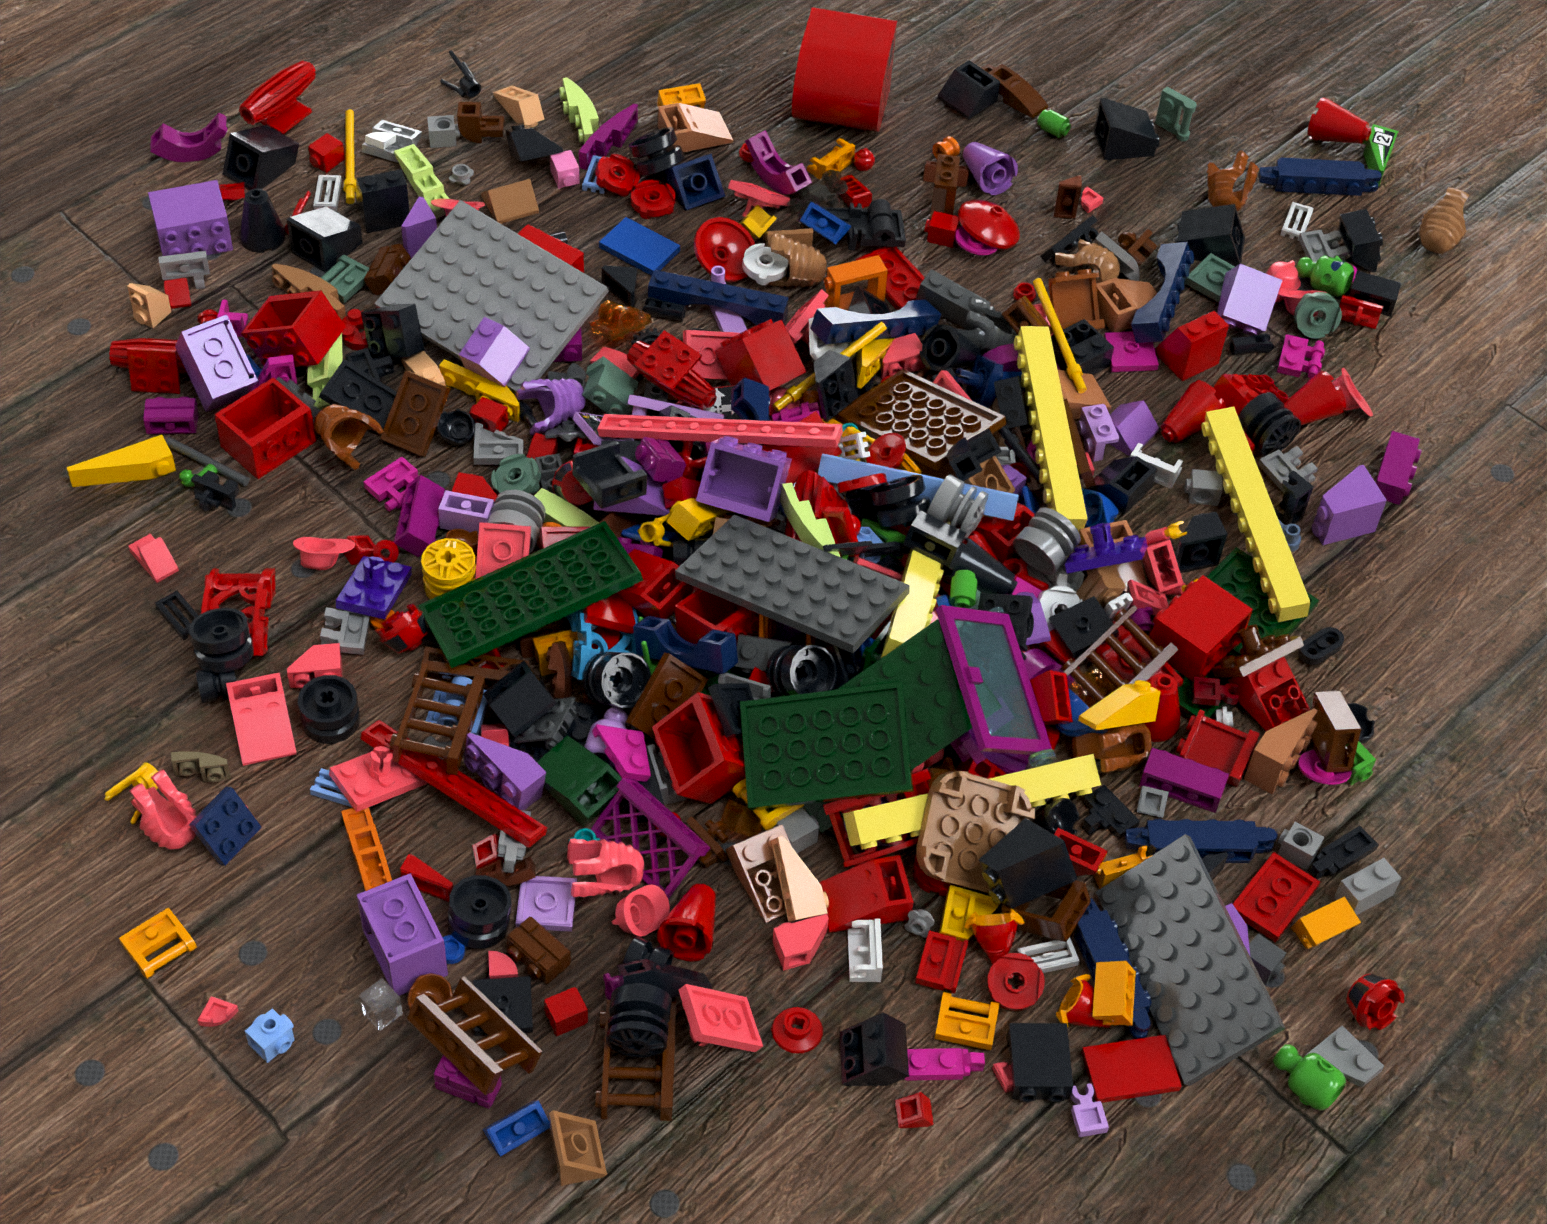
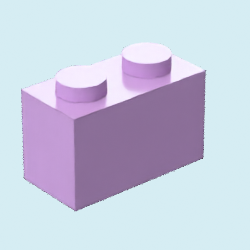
[438,490,494,535]

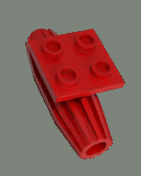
[239,60,316,134]
[627,330,717,410]
[109,338,187,394]
[785,470,848,542]

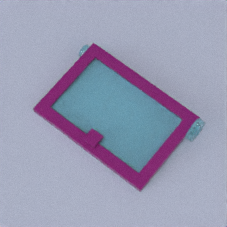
[935,605,1056,767]

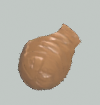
[1419,187,1470,254]
[764,234,827,287]
[1055,239,1120,284]

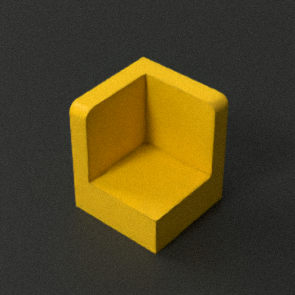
[739,205,777,239]

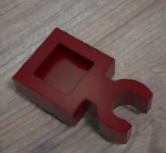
[1192,676,1239,706]

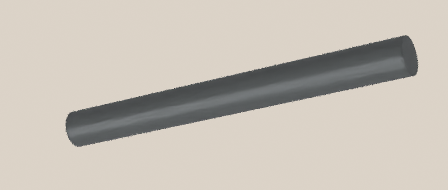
[166,437,250,486]

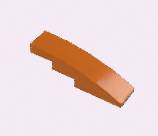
[341,807,392,891]

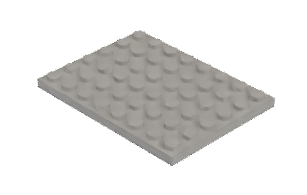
[374,200,609,394]

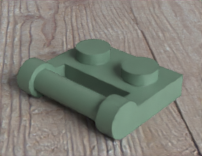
[1155,87,1197,141]
[321,255,369,303]

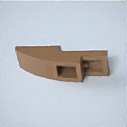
[271,264,346,320]

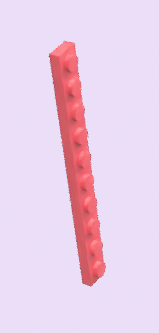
[597,414,843,448]

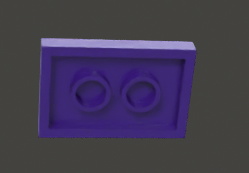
[1065,523,1148,574]
[336,556,412,619]

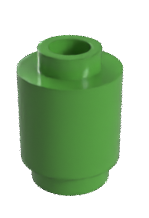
[1037,109,1071,138]
[949,570,977,609]

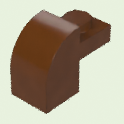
[457,102,505,144]

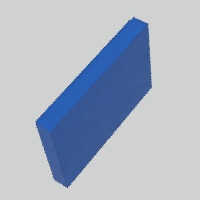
[599,217,680,276]

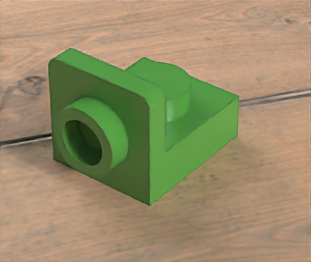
[1346,741,1376,785]

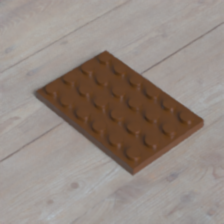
[835,369,1006,470]

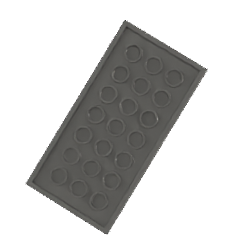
[675,515,910,653]
[1096,834,1285,1086]

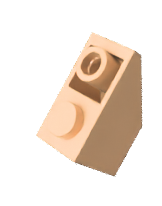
[127,283,171,328]

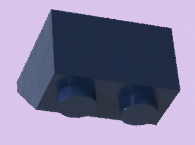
[663,154,725,210]

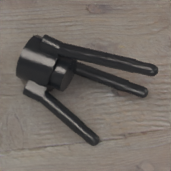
[440,50,481,98]

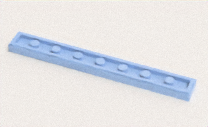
[818,454,1019,521]

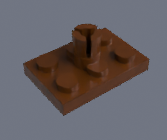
[380,370,451,457]
[1211,624,1304,678]
[626,652,708,740]

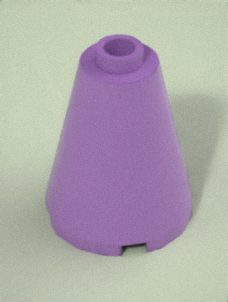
[963,142,1018,195]

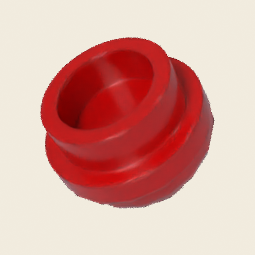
[853,148,875,171]

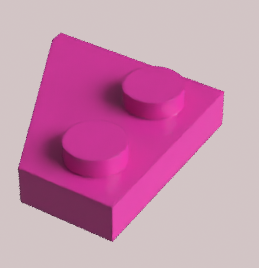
[253,355,297,390]
[592,724,651,782]

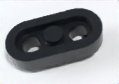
[1298,627,1344,665]

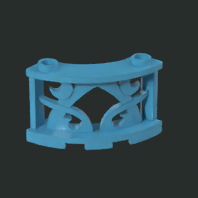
[565,607,641,681]

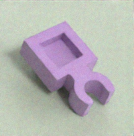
[1070,1083,1109,1137]

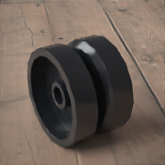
[629,127,685,176]
[869,475,931,527]
[189,608,254,673]
[298,675,360,744]
[448,875,512,949]

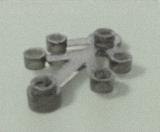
[787,170,848,229]

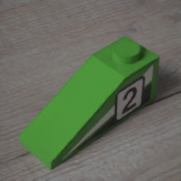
[1362,124,1398,185]

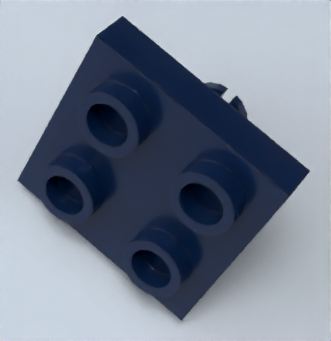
[954,354,1004,408]
[189,786,261,866]

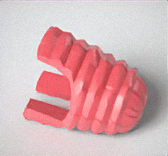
[129,769,197,850]
[567,838,644,897]

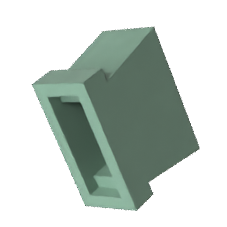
[582,356,638,415]

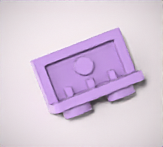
[1077,404,1119,462]

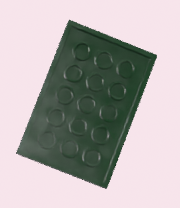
[740,682,913,810]

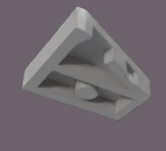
[474,423,524,465]
[1305,1026,1384,1087]

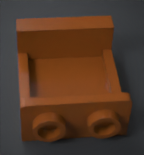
[1048,269,1105,330]

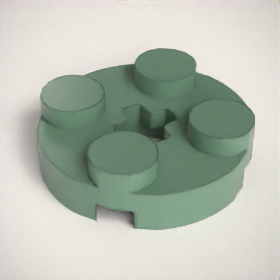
[1294,292,1342,339]
[491,454,541,494]

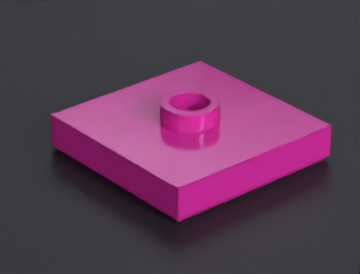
[1104,332,1159,372]

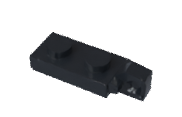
[1308,826,1379,880]

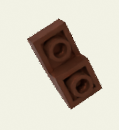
[546,641,573,698]

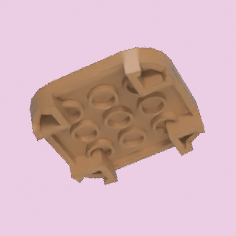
[916,771,1035,893]

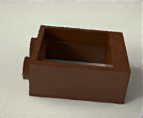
[1308,691,1361,772]
[1001,880,1091,942]

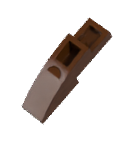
[982,64,1048,118]

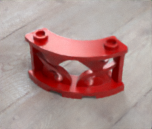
[201,568,276,656]
[823,768,931,867]

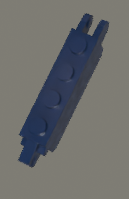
[1258,158,1382,196]
[1125,819,1278,863]
[1074,898,1151,1039]

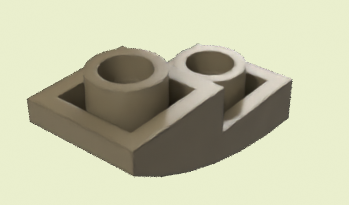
[171,752,231,782]

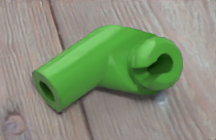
[179,464,218,487]

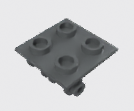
[513,697,577,750]

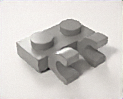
[1299,230,1349,263]
[159,251,210,289]
[1258,446,1318,493]
[320,607,370,655]

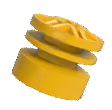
[421,538,476,600]

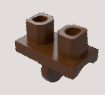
[1118,229,1158,267]
[686,816,729,868]

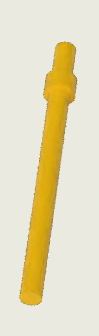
[343,109,356,204]
[1033,278,1087,393]
[772,322,887,412]

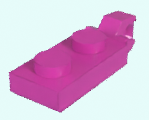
[905,1048,985,1081]

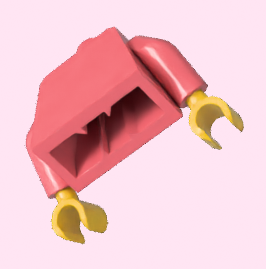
[1142,521,1198,595]

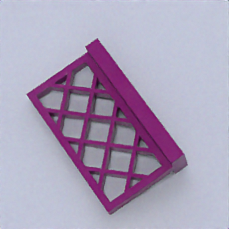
[590,778,711,899]

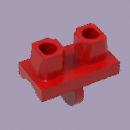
[1339,295,1383,329]

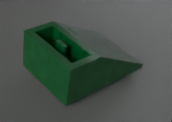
[537,735,622,828]

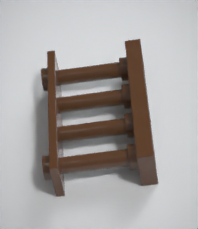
[1011,398,1096,504]
[1060,605,1179,703]
[389,663,485,775]
[407,976,543,1095]
[595,1000,676,1121]

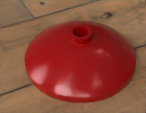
[958,200,1020,249]
[694,217,755,282]

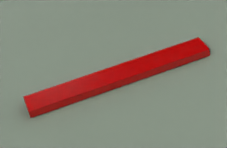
[360,720,547,848]

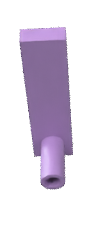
[709,266,747,333]
[628,395,726,419]

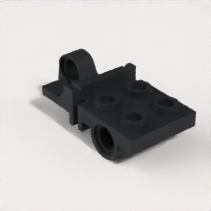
[824,199,906,251]
[968,593,1034,686]

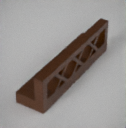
[421,647,529,688]

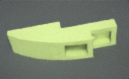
[559,77,599,145]
[307,333,343,410]

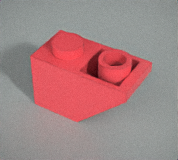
[880,333,925,379]
[287,643,343,688]
[772,914,829,971]

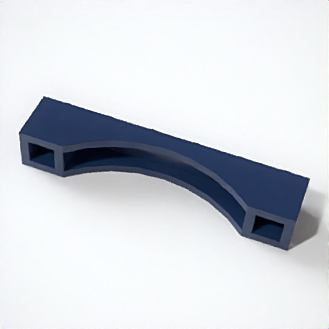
[1131,242,1194,343]
[648,270,789,325]
[810,299,942,344]

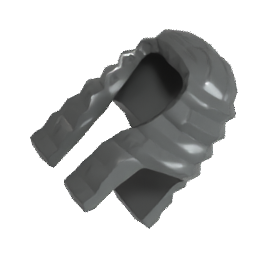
[955,297,1018,353]

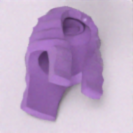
[515,378,586,435]

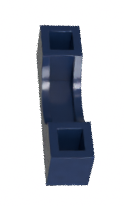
[731,378,771,445]
[633,616,738,674]

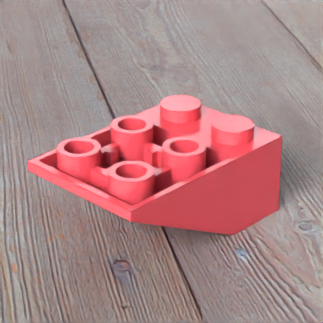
[226,673,297,766]

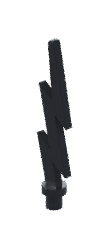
[823,541,910,557]

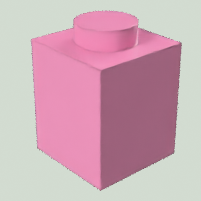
[550,150,580,188]

